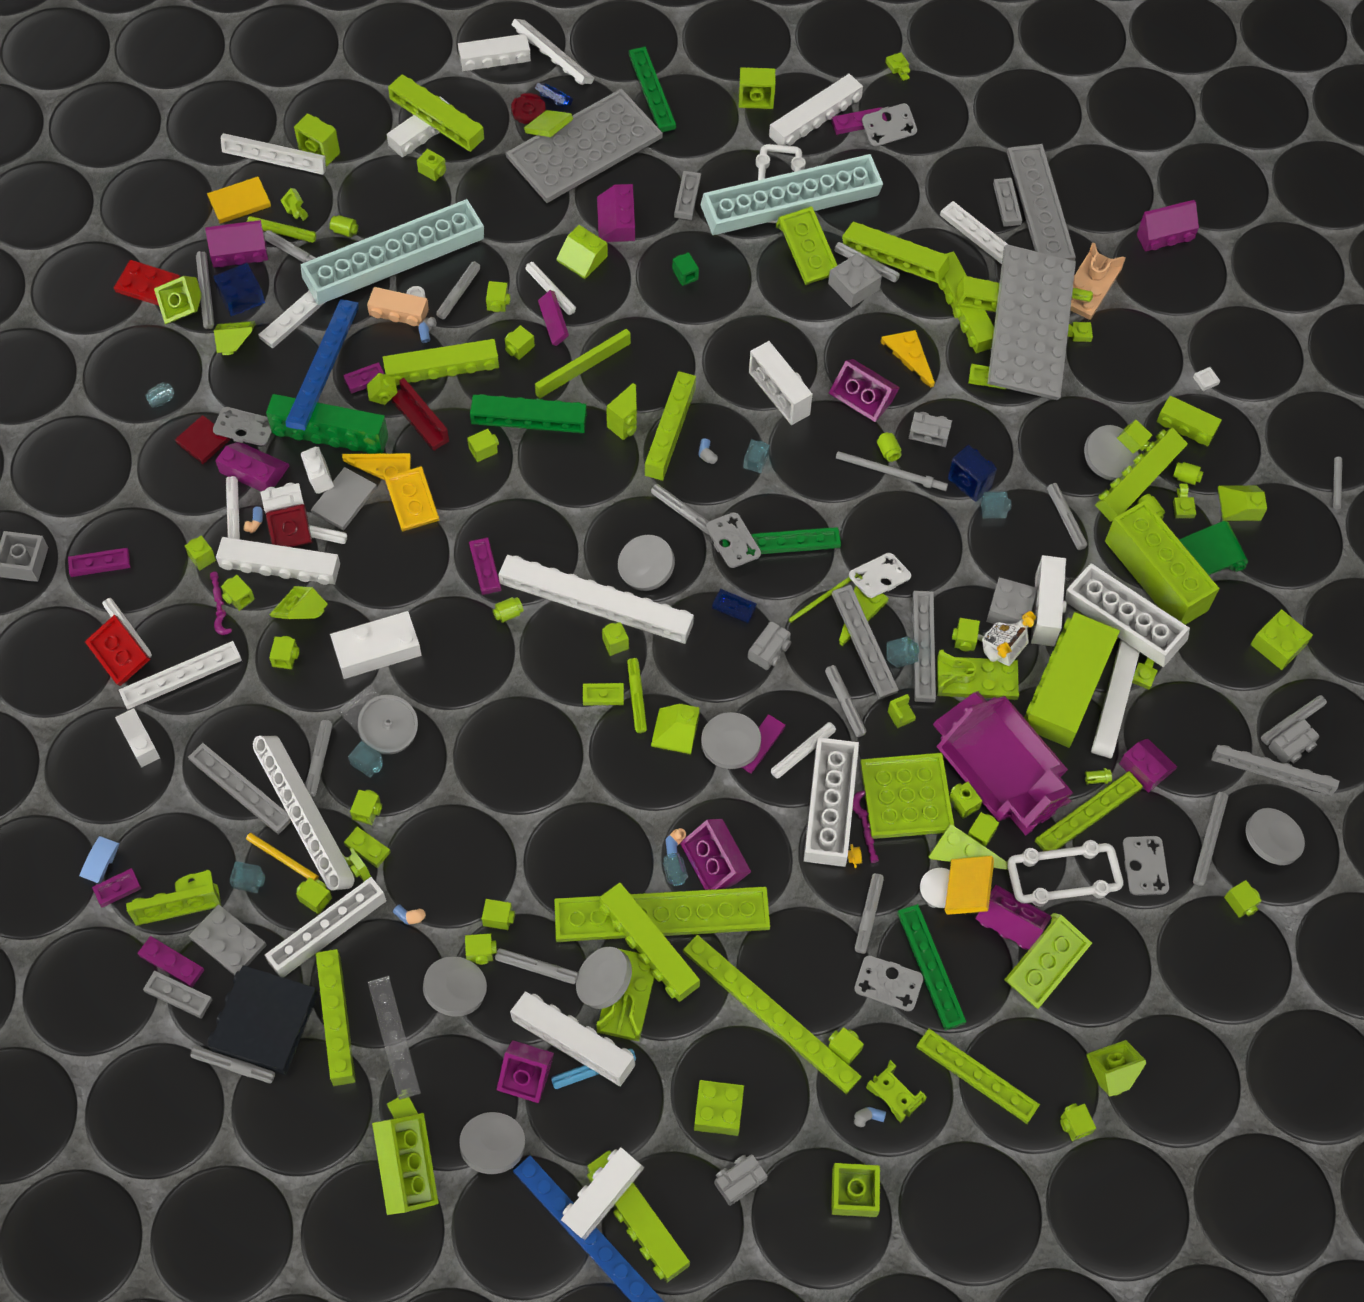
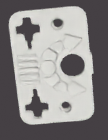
[849,553,911,598]

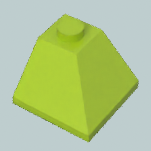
[154,276,202,324]
[214,321,256,355]
[1218,485,1267,521]
[269,586,327,619]
[651,704,700,754]
[1086,1040,1146,1097]

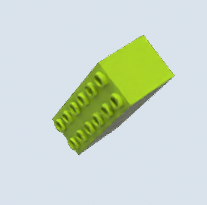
[1105,500,1220,625]
[1024,612,1120,748]

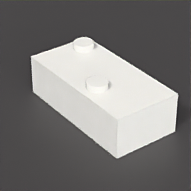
[749,341,813,425]
[1031,555,1066,646]
[330,611,422,679]

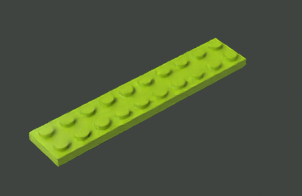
[554,887,770,942]

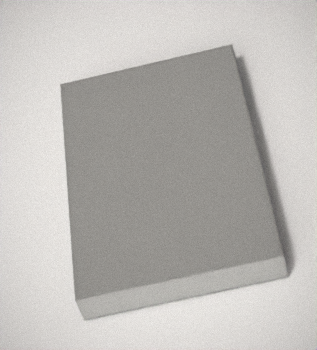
[311,467,377,531]

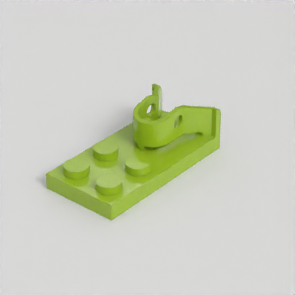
[776,206,837,285]
[937,650,1019,700]
[126,870,222,926]
[1005,913,1092,1009]
[596,949,654,1042]

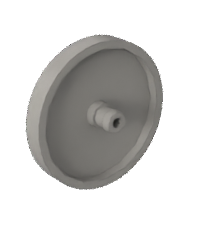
[1084,425,1139,480]
[618,535,675,591]
[358,695,418,754]
[701,712,761,769]
[1246,808,1305,865]
[576,947,632,1009]
[423,957,487,1016]
[460,1112,525,1174]

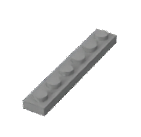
[832,585,899,699]
[913,591,936,702]
[188,743,291,835]
[1211,745,1339,796]

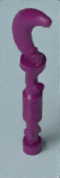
[210,572,232,635]
[852,791,879,863]

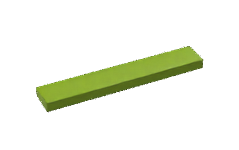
[535,329,631,399]
[1035,771,1143,851]
[916,1028,1040,1124]

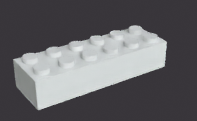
[1066,563,1190,667]
[804,737,859,867]

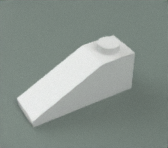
[115,708,160,768]

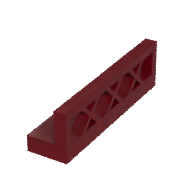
[391,378,449,451]

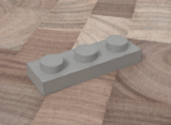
[674,171,701,220]
[993,178,1022,227]
[143,971,213,1019]

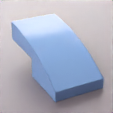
[79,836,120,883]

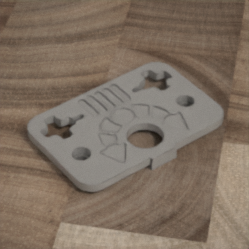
[862,103,917,147]
[213,407,272,446]
[706,512,761,568]
[1123,836,1169,895]
[854,956,923,1011]

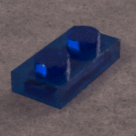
[535,82,573,107]
[712,589,757,623]

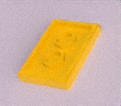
[207,177,271,224]
[384,466,439,532]
[945,856,994,915]

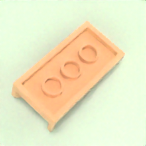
[1070,243,1126,320]

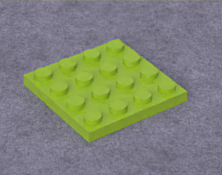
[860,753,954,839]

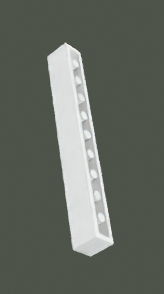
[499,555,694,644]

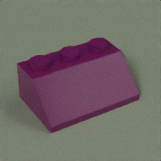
[597,184,635,242]
[1137,200,1199,251]
[205,220,268,268]
[829,359,900,422]
[216,442,289,491]
[680,819,751,890]
[975,885,1051,950]

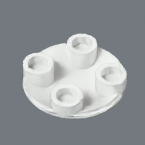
[920,868,950,908]

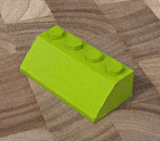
[372,1113,439,1215]

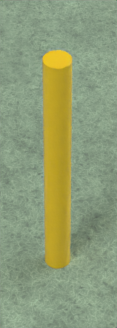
[246,833,319,881]

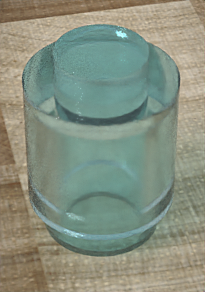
[145,382,175,408]
[663,853,688,886]

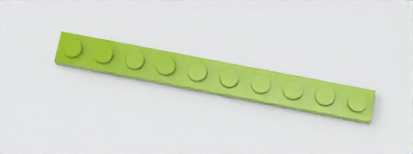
[683,935,861,1095]

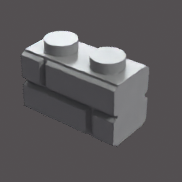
[909,412,952,447]
[748,621,791,670]
[1269,719,1319,763]
[714,1154,768,1206]

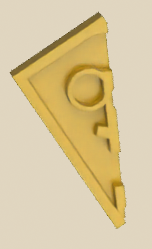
[881,330,935,388]
[342,453,411,480]

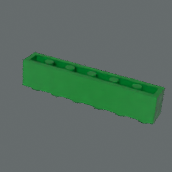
[470,394,587,433]

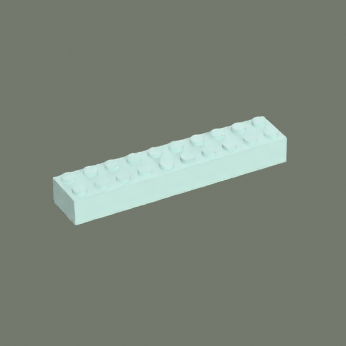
[701,154,883,235]
[300,199,484,305]

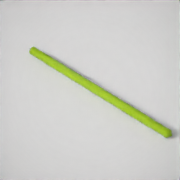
[788,573,860,623]

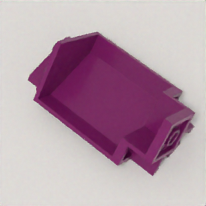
[933,691,1073,836]

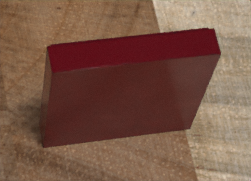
[175,415,231,464]
[266,504,313,548]

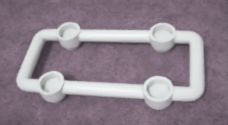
[756,144,806,223]
[1007,840,1123,907]

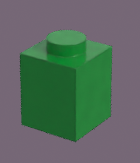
[672,252,699,286]

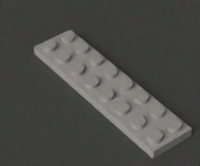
[1007,144,1076,261]

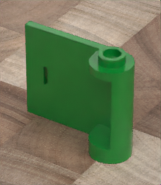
[1179,521,1248,575]

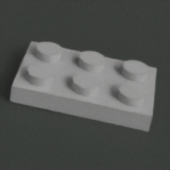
[189,904,267,976]

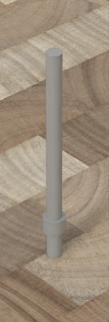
[836,451,948,491]

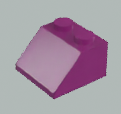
[1119,739,1177,793]
[497,1040,554,1103]

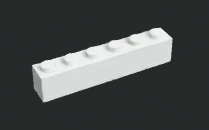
[769,74,863,146]
[216,537,340,585]
[265,877,386,977]
[510,991,635,1087]

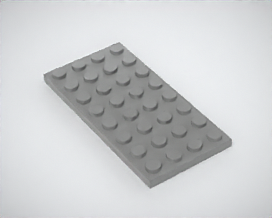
[506,89,663,203]
[987,244,1076,400]

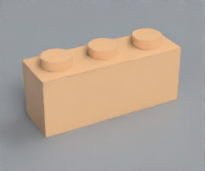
[367,287,429,326]

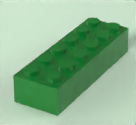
[266,394,389,454]

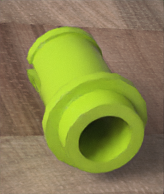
[1085,768,1112,785]

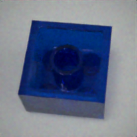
[213,263,265,316]
[948,445,997,502]

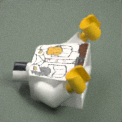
[977,611,1037,666]

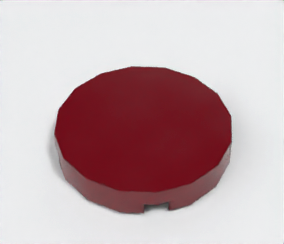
[511,93,546,124]

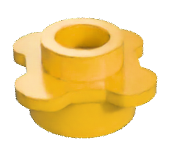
[848,844,862,868]

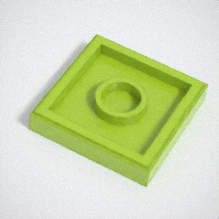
[524,110,573,137]

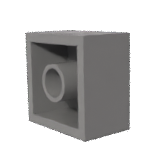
[828,253,882,308]
[0,531,48,582]
[986,577,1037,624]

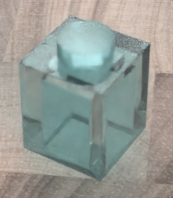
[743,439,770,473]
[981,492,1011,518]
[887,636,919,668]
[348,741,383,778]
[230,861,265,893]

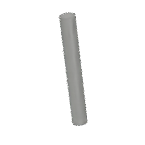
[1333,457,1342,509]

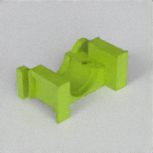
[866,1060,927,1123]

